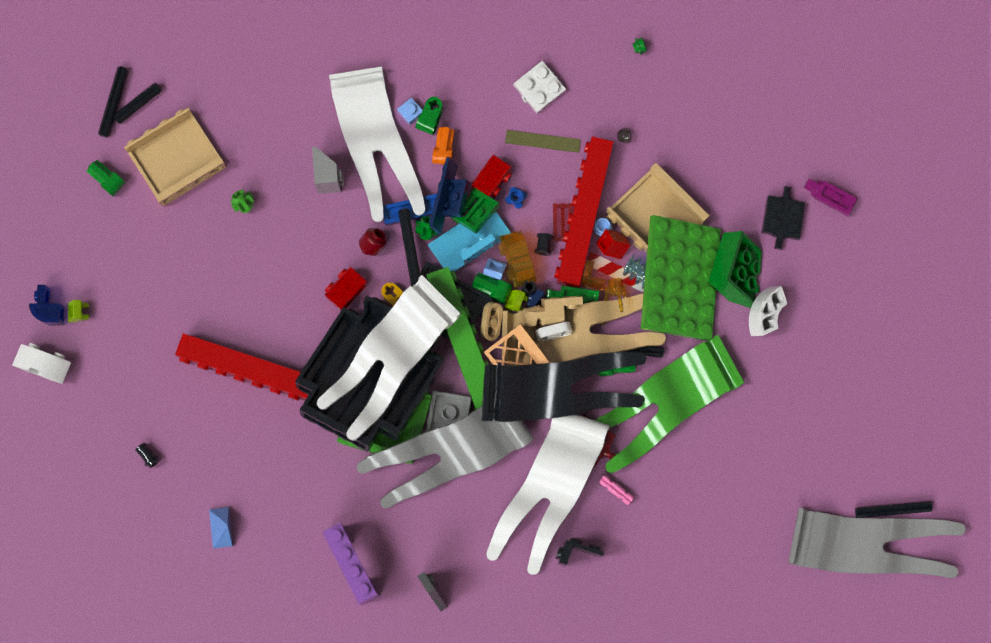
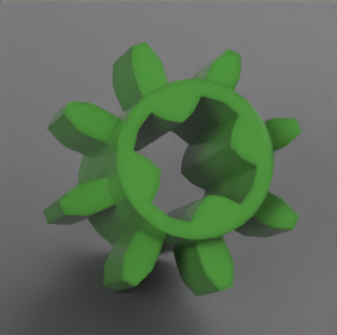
[230,190,255,213]

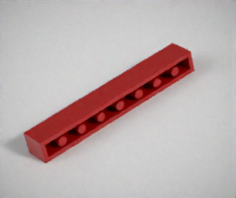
[554,136,614,288]
[175,333,308,401]

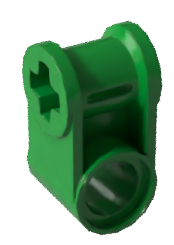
[415,97,443,135]

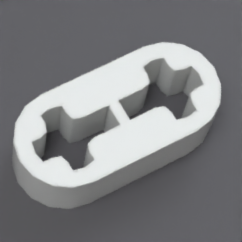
[535,322,573,342]

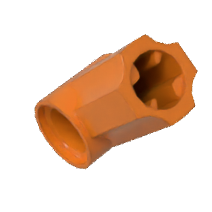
[432,127,454,165]

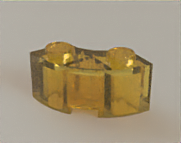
[498,230,537,287]

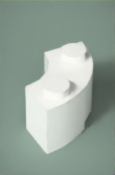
[749,286,788,336]
[12,343,71,384]

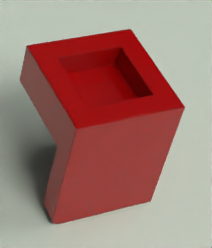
[596,229,631,259]

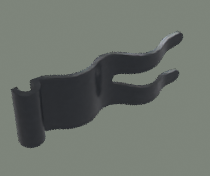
[481,352,646,422]

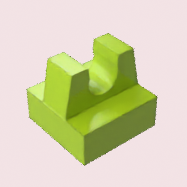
[504,290,528,312]
[68,300,89,323]

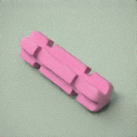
[599,475,634,505]

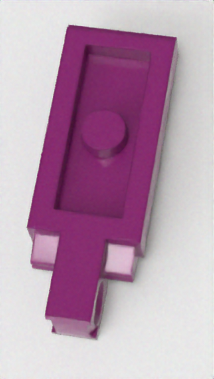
[803,179,857,216]

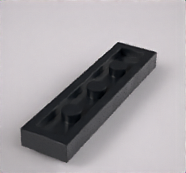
[420,262,493,315]

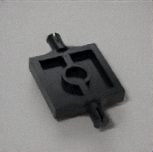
[761,186,805,250]

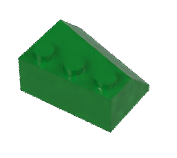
[708,231,762,308]

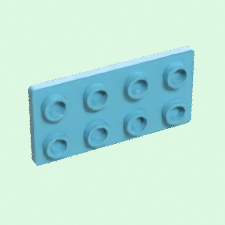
[428,211,511,272]

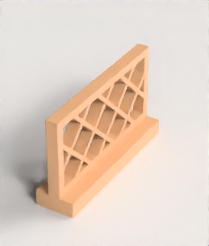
[484,324,551,365]

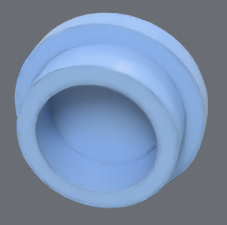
[593,218,612,236]

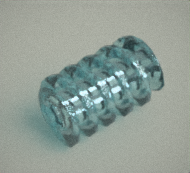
[623,254,646,289]

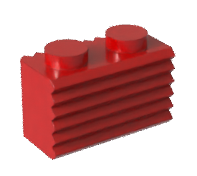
[471,155,512,198]
[324,267,368,311]

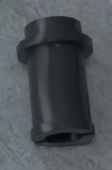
[521,281,537,298]
[135,443,159,468]

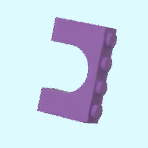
[323,523,380,605]

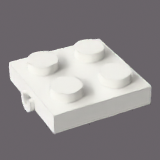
[513,61,566,113]

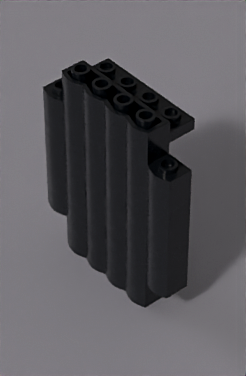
[295,295,444,452]

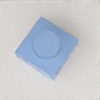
[397,98,422,125]
[483,258,507,280]

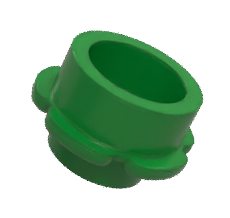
[632,38,647,55]

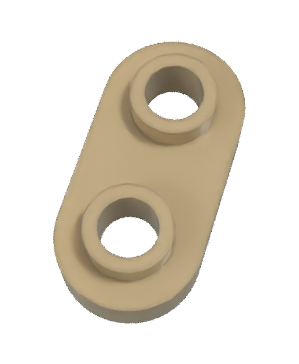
[480,302,503,341]

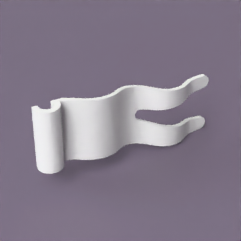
[329,66,425,222]
[317,275,461,441]
[487,414,610,575]

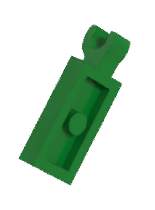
[546,285,599,306]

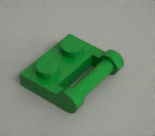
[450,188,500,234]

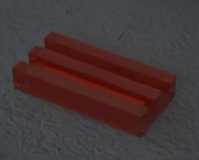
[553,203,572,242]

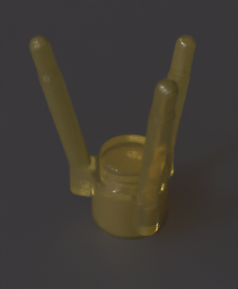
[601,278,628,325]

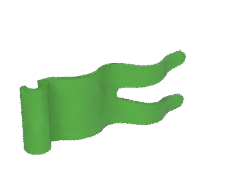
[595,335,744,473]

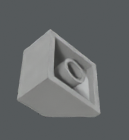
[312,147,344,194]

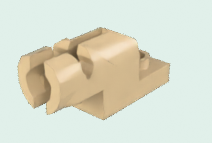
[523,296,583,327]

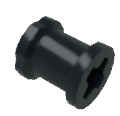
[534,233,554,256]

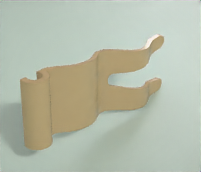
[502,293,666,366]

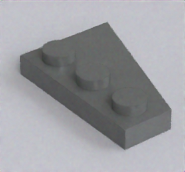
[417,572,448,611]

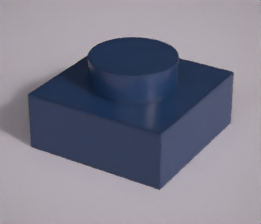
[527,289,546,308]

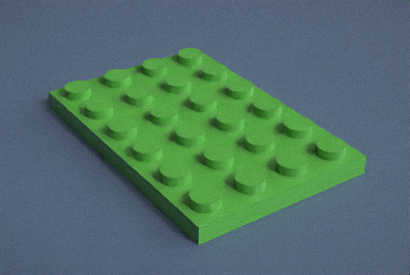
[641,215,721,341]

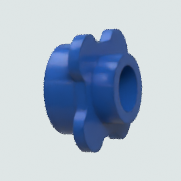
[505,187,527,209]

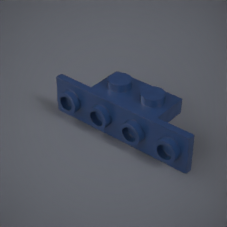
[429,157,470,234]

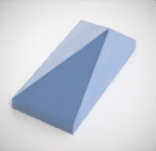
[209,507,233,549]

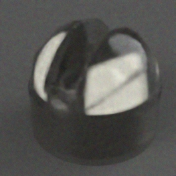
[617,128,631,143]

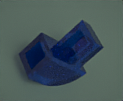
[29,284,64,326]

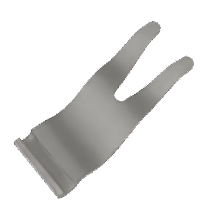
[357,406,534,508]
[788,508,966,578]

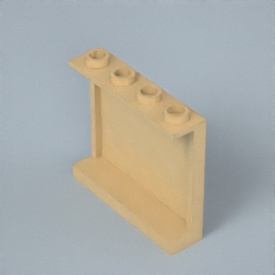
[124,108,227,207]
[606,163,710,253]

